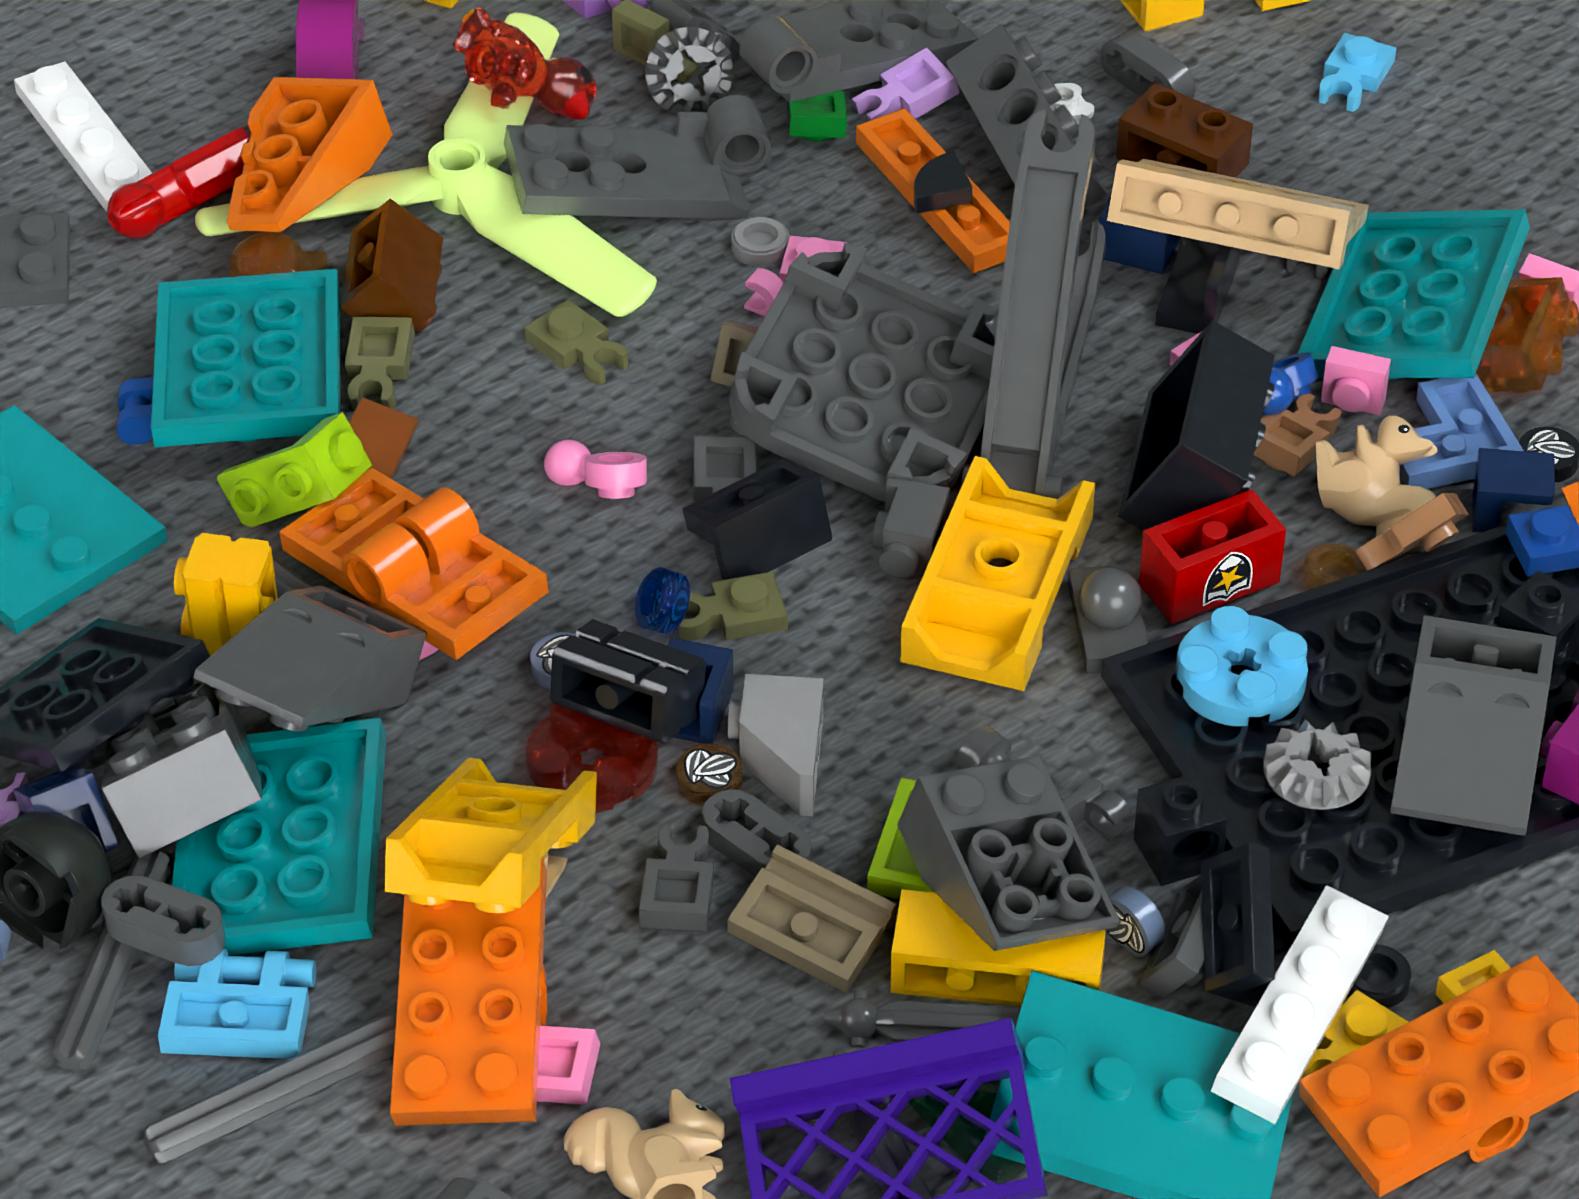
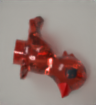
[453,7,596,120]

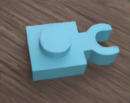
[1318,33,1397,112]

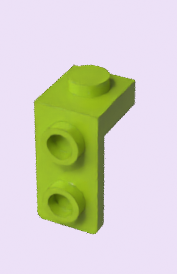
[217,412,373,527]

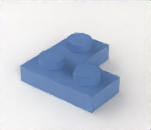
[1400,374,1524,489]

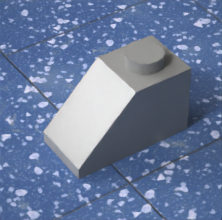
[728,674,824,816]

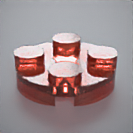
[526,704,658,813]

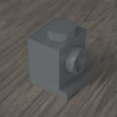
[873,477,950,578]

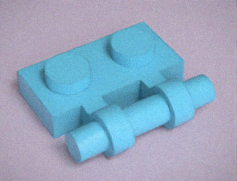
[158,949,316,1059]

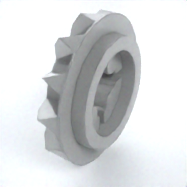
[1264,720,1371,810]

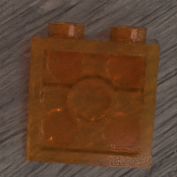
[1476,277,1579,393]

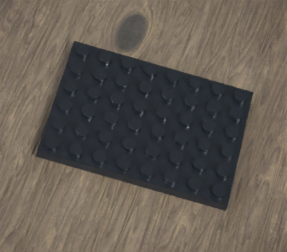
[1101,524,1579,949]

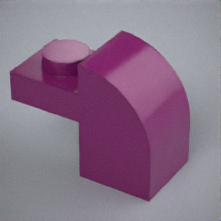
[296,0,364,79]

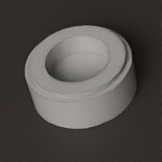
[731,217,790,267]

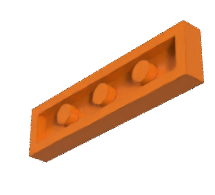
[856,108,1010,274]

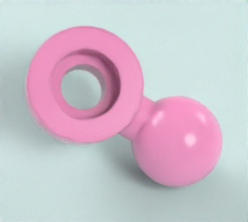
[544,440,647,499]

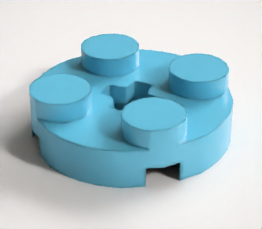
[1176,606,1308,726]

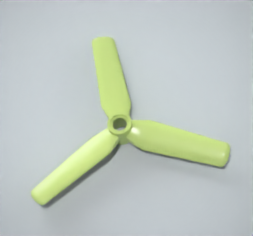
[195,12,657,317]

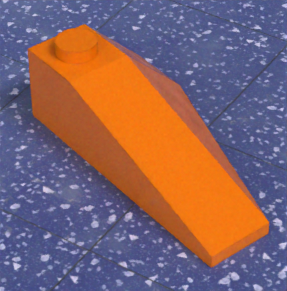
[226,77,393,232]

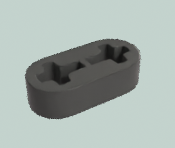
[1100,30,1195,98]
[702,789,812,877]
[101,875,225,966]

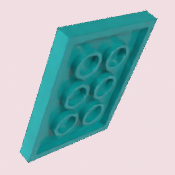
[1298,209,1530,380]
[151,269,341,447]
[0,405,168,635]
[172,718,387,956]
[984,971,1294,1199]

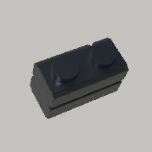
[550,619,706,744]

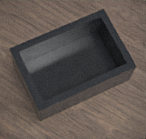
[1118,320,1275,530]

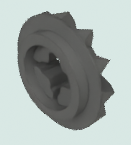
[645,27,736,114]

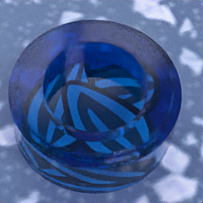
[635,567,690,634]

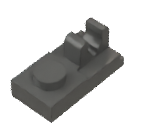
[1139,875,1205,998]

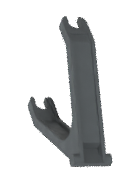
[961,109,1106,499]

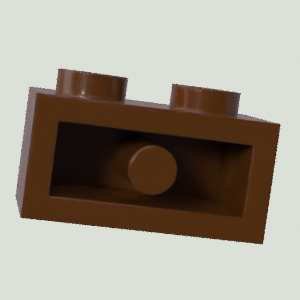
[1116,83,1253,178]
[340,198,443,332]

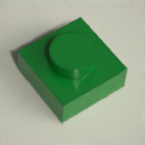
[787,91,847,142]

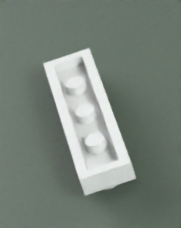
[14,61,152,212]
[1211,885,1389,1124]

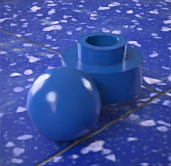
[1262,352,1319,415]

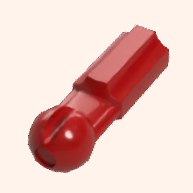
[107,126,250,239]

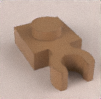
[1254,393,1342,477]
[1355,493,1469,570]

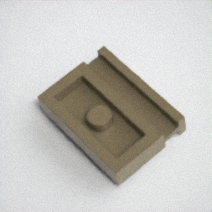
[727,845,896,993]

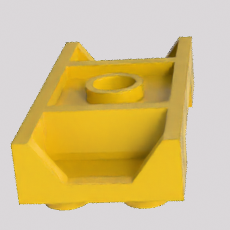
[900,456,1095,691]
[385,758,597,913]

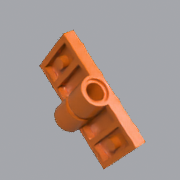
[279,467,549,660]
[390,858,548,1126]
[1299,955,1579,1198]

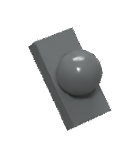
[1068,564,1149,674]

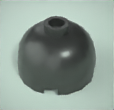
[0,811,111,950]

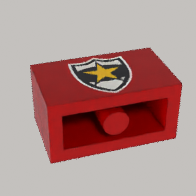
[1139,489,1286,625]

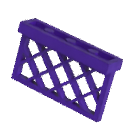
[730,1018,1048,1199]

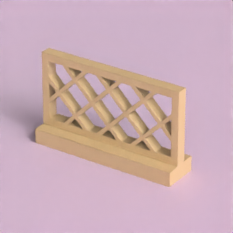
[1107,159,1369,269]

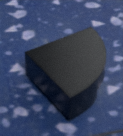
[914,151,972,213]

